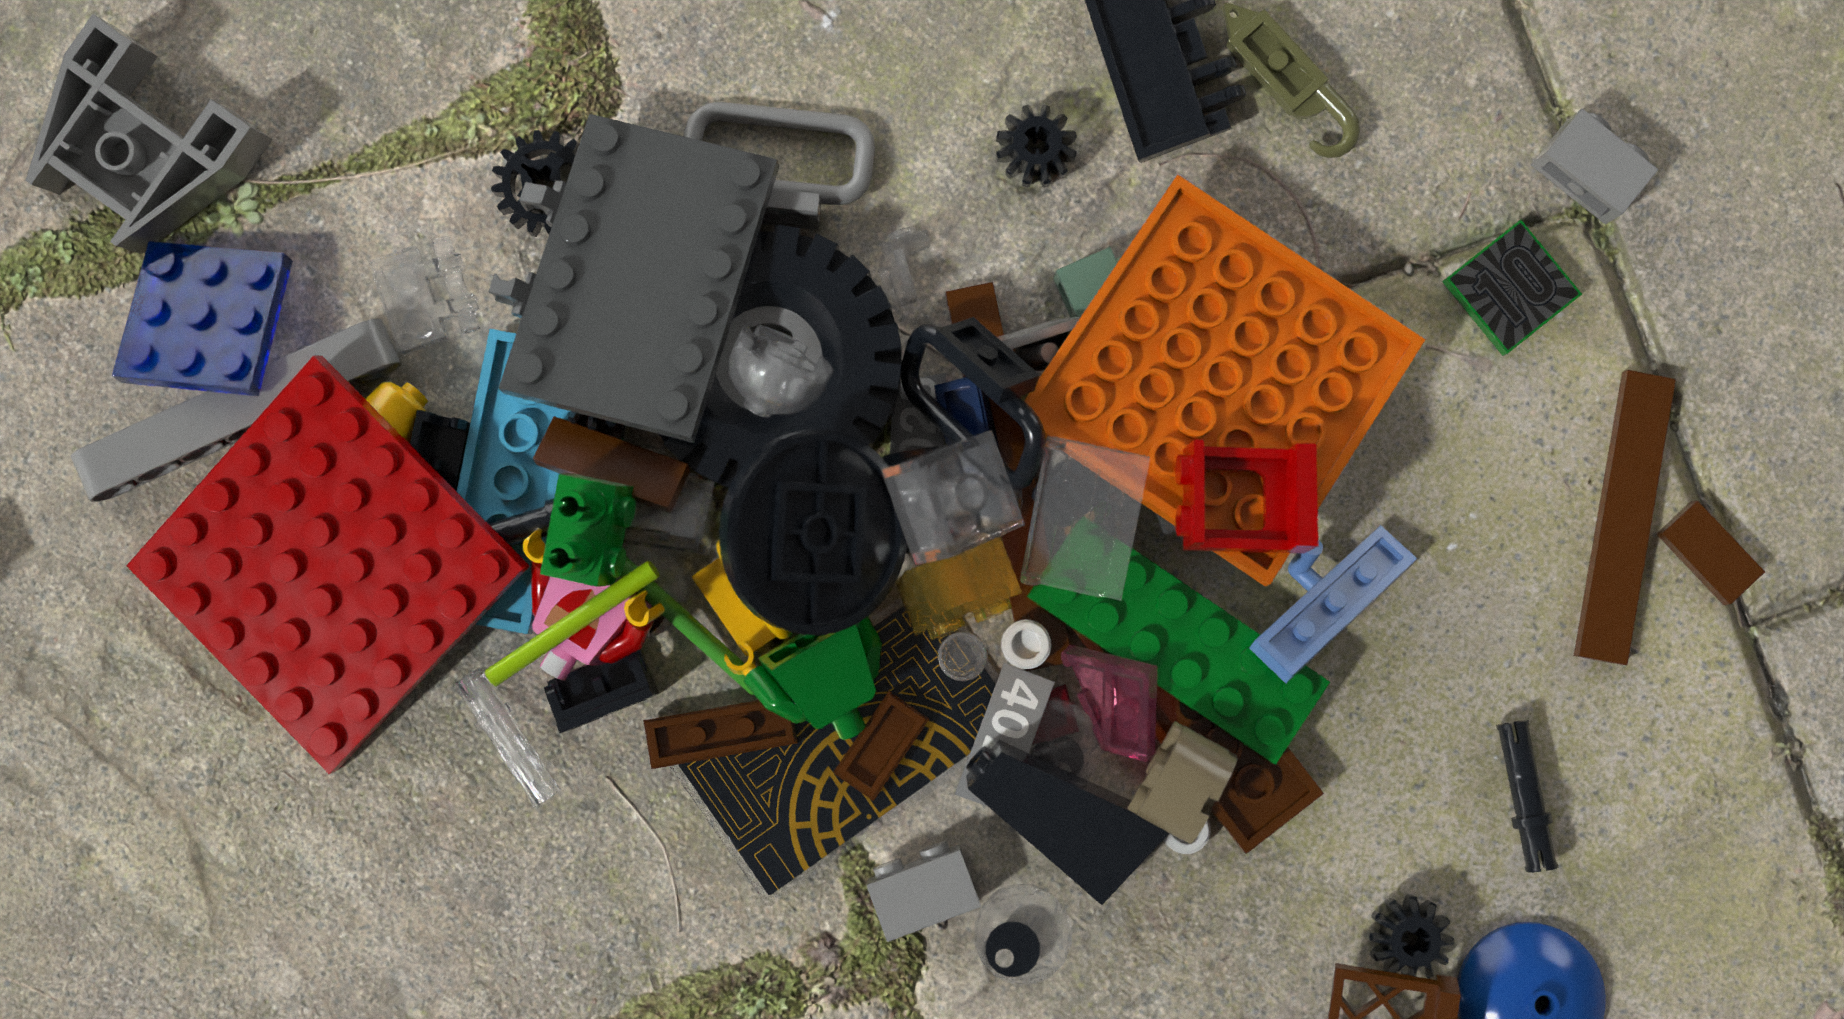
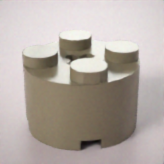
[1127,721,1237,844]

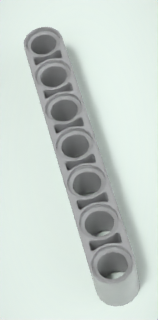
[71,319,401,502]

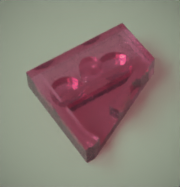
[1061,645,1158,762]

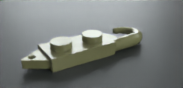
[1222,2,1360,158]

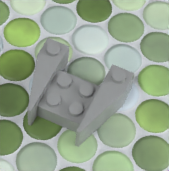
[25,14,273,254]

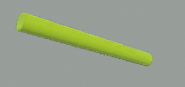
[485,560,660,686]

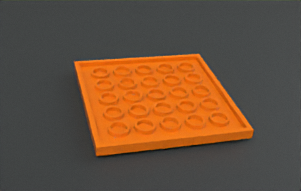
[1024,174,1426,587]

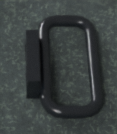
[901,317,1046,491]

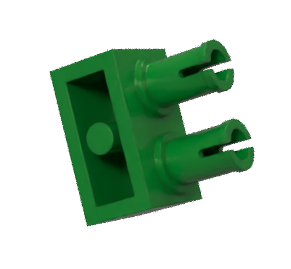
[540,474,636,587]

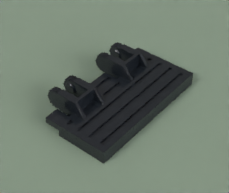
[1085,0,1246,163]

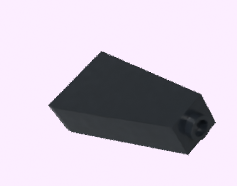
[966,740,1169,905]

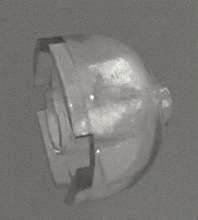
[728,324,833,418]

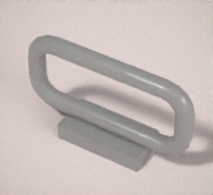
[684,102,875,230]

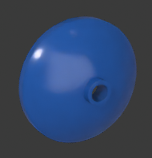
[1457,922,1606,1019]

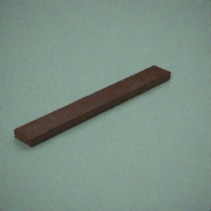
[945,282,1073,671]

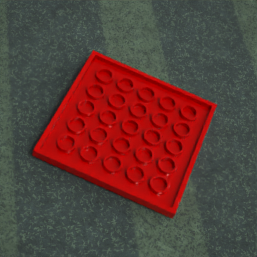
[126,356,530,774]

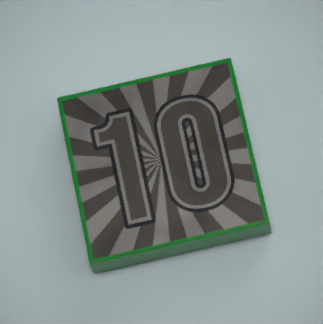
[1442,219,1582,356]

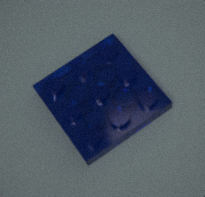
[112,241,293,396]

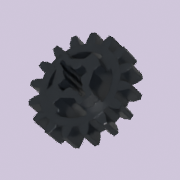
[491,130,579,237]

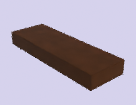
[533,416,691,514]
[643,700,799,769]

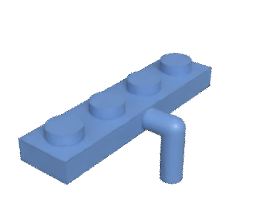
[1249,525,1417,683]

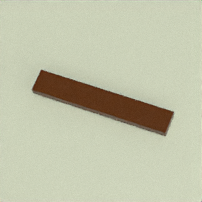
[1573,370,1676,666]

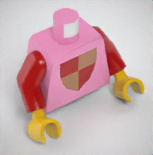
[523,528,665,681]

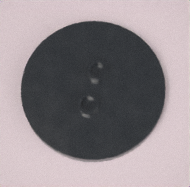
[719,430,908,635]

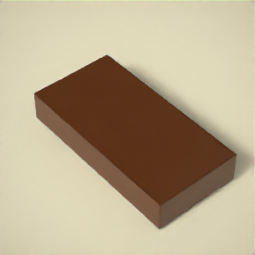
[1656,500,1765,605]
[833,691,929,801]

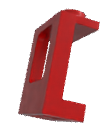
[1175,439,1318,554]

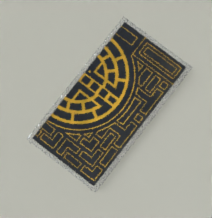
[669,577,999,908]

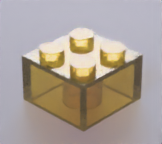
[895,536,1022,641]

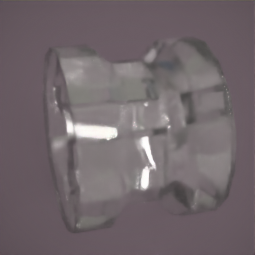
[937,632,987,681]

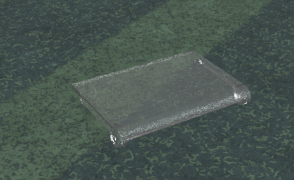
[1020,436,1151,600]

